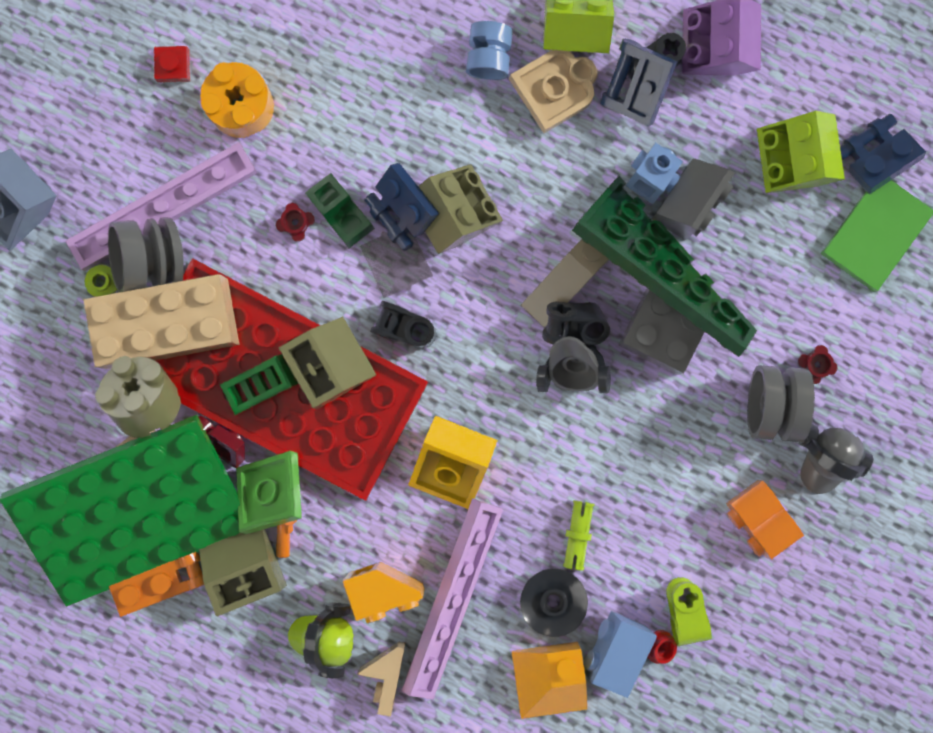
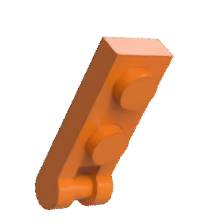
[109,552,204,617]

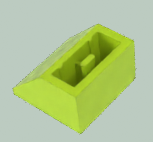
[543,0,614,54]
[756,110,845,193]

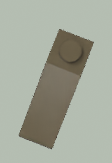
[520,239,609,328]

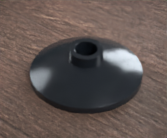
[520,568,588,637]

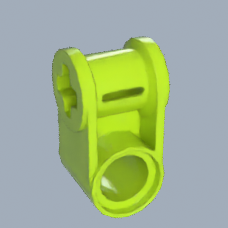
[666,577,712,646]

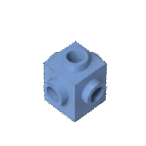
[625,142,683,204]

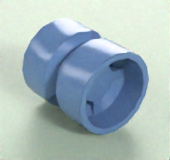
[466,21,513,80]

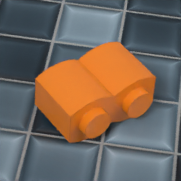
[726,480,804,560]

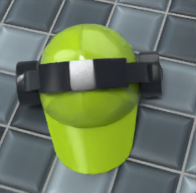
[288,602,354,678]

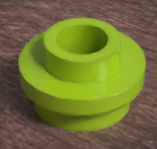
[84,265,117,297]

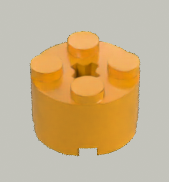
[200,62,274,138]

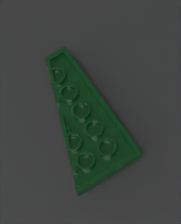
[572,175,757,357]

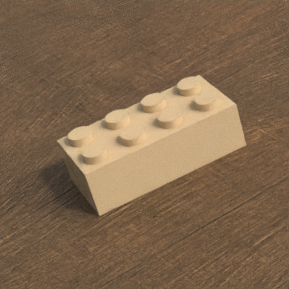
[83,274,239,369]

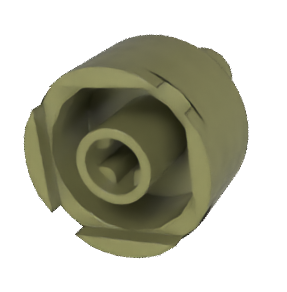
[95,356,181,438]

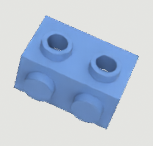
[583,611,657,698]

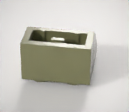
[418,164,503,254]
[279,316,376,409]
[199,529,287,617]

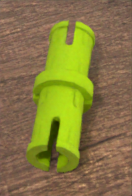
[563,500,595,570]

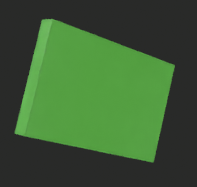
[820,180,933,292]

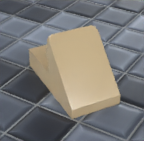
[357,641,406,717]

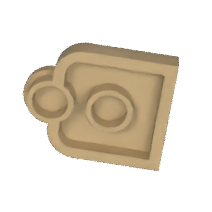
[509,50,597,134]

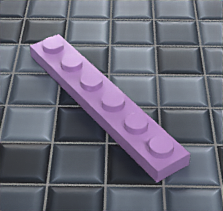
[65,142,257,271]
[401,498,503,699]

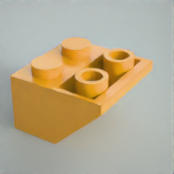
[343,562,425,623]

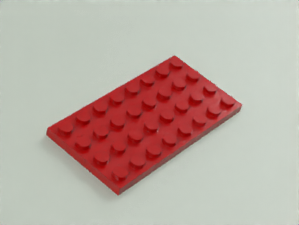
[155,258,429,501]

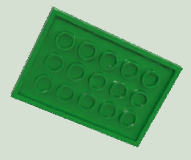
[0,415,240,607]

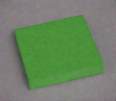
[236,451,302,534]

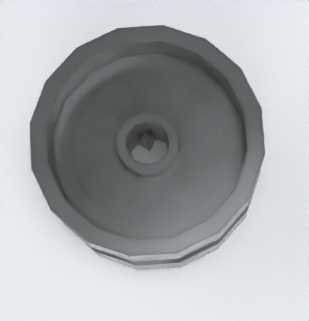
[747,365,815,442]

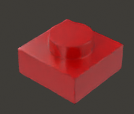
[154,46,190,82]

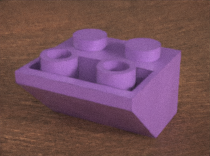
[682,0,761,76]

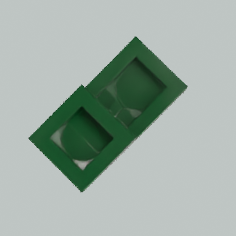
[305,173,375,249]

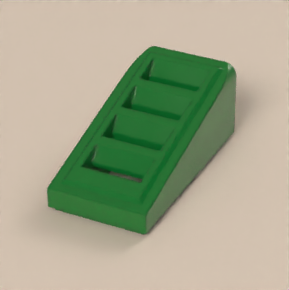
[220,354,299,415]

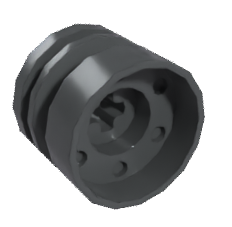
[108,217,184,293]

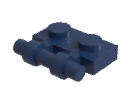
[840,114,926,194]
[364,163,439,251]

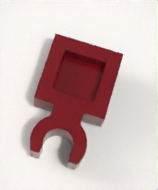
[198,416,245,469]

